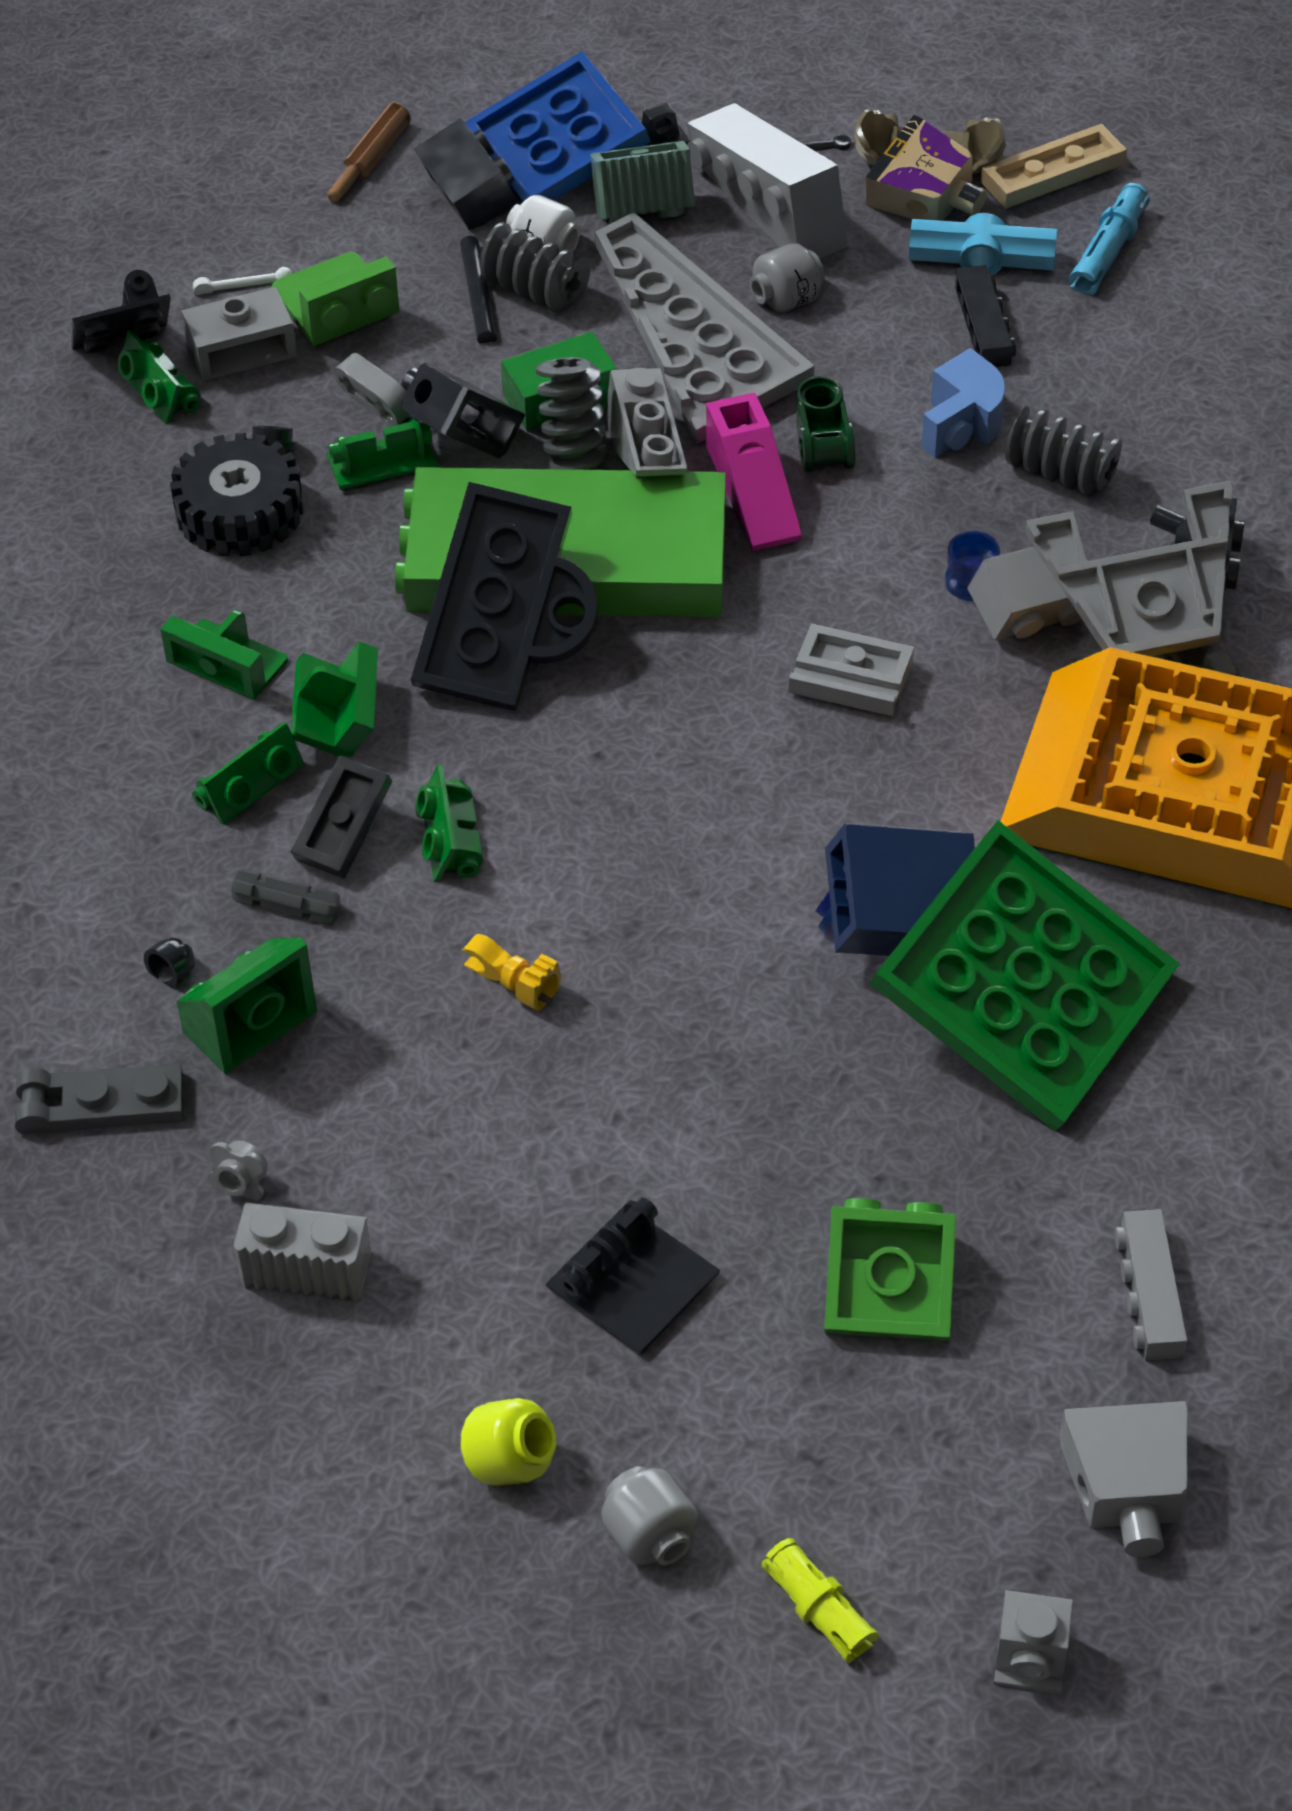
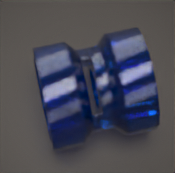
[945,531,1000,601]

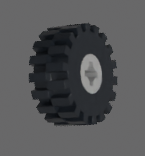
[170,433,304,557]

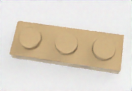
[980,123,1127,209]

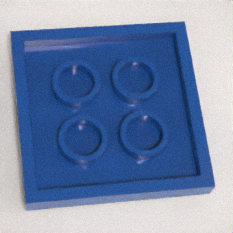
[465,51,651,204]

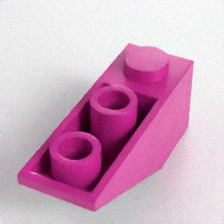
[706,392,802,551]

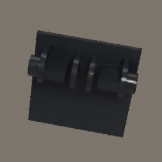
[71,270,171,353]
[546,1197,720,1355]

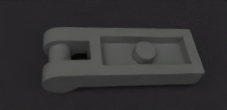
[15,1063,183,1134]

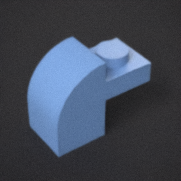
[921,348,1005,458]

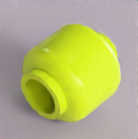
[460,1398,556,1486]

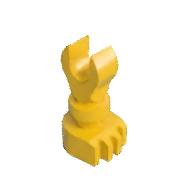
[462,934,561,1011]

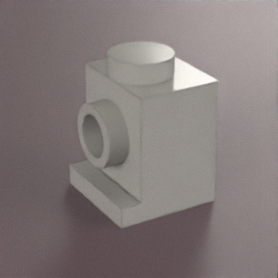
[994,1590,1073,1694]

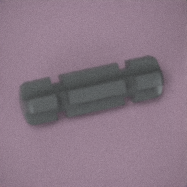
[231,869,341,925]

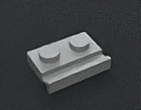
[789,623,914,717]

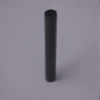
[460,236,497,343]

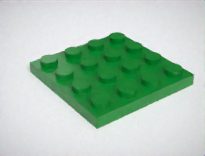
[868,820,1180,1132]

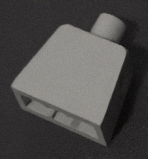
[1059,1401,1187,1557]

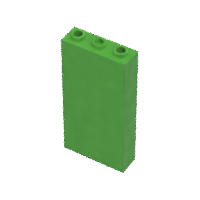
[395,467,726,617]

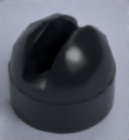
[144,937,196,988]

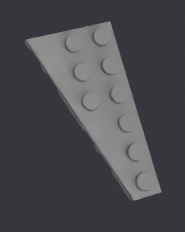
[595,212,815,445]

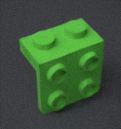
[272,252,400,346]

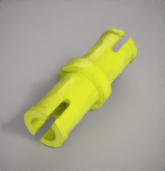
[761,1538,879,1664]

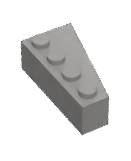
[687,103,848,259]

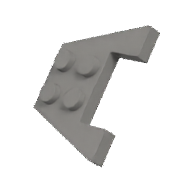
[1025,481,1232,656]

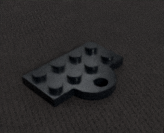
[411,482,598,711]

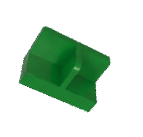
[160,610,288,700]
[291,641,378,757]

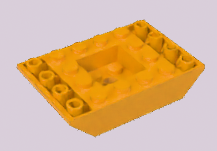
[1000,647,1292,908]

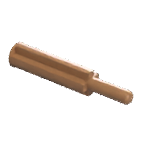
[327,102,411,203]

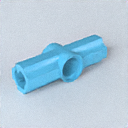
[909,213,1057,275]

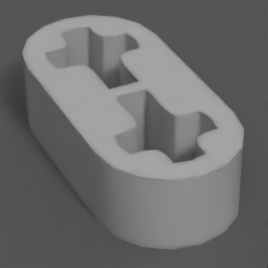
[333,353,412,426]

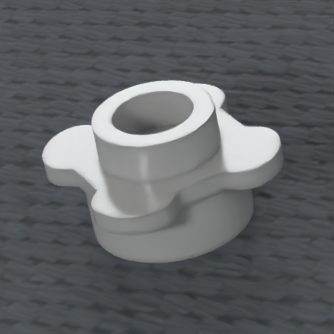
[208,1141,268,1201]

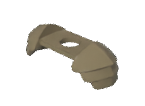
[854,109,1006,175]

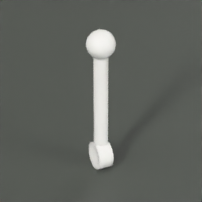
[193,267,293,296]

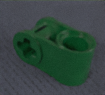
[796,376,856,472]

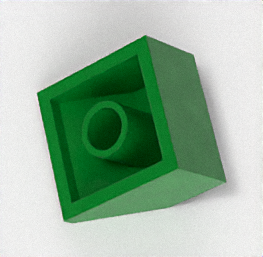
[176,937,317,1074]

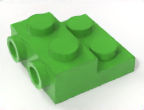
[824,1198,956,1342]

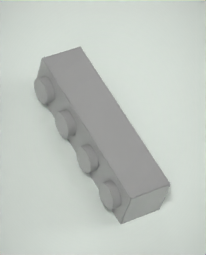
[1115,1209,1187,1361]

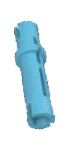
[1068,183,1151,295]

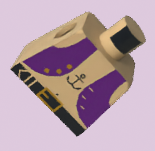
[866,115,987,221]

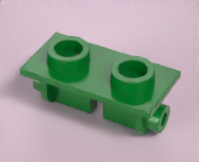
[118,330,201,424]
[326,419,438,490]
[192,722,305,825]
[415,764,483,882]

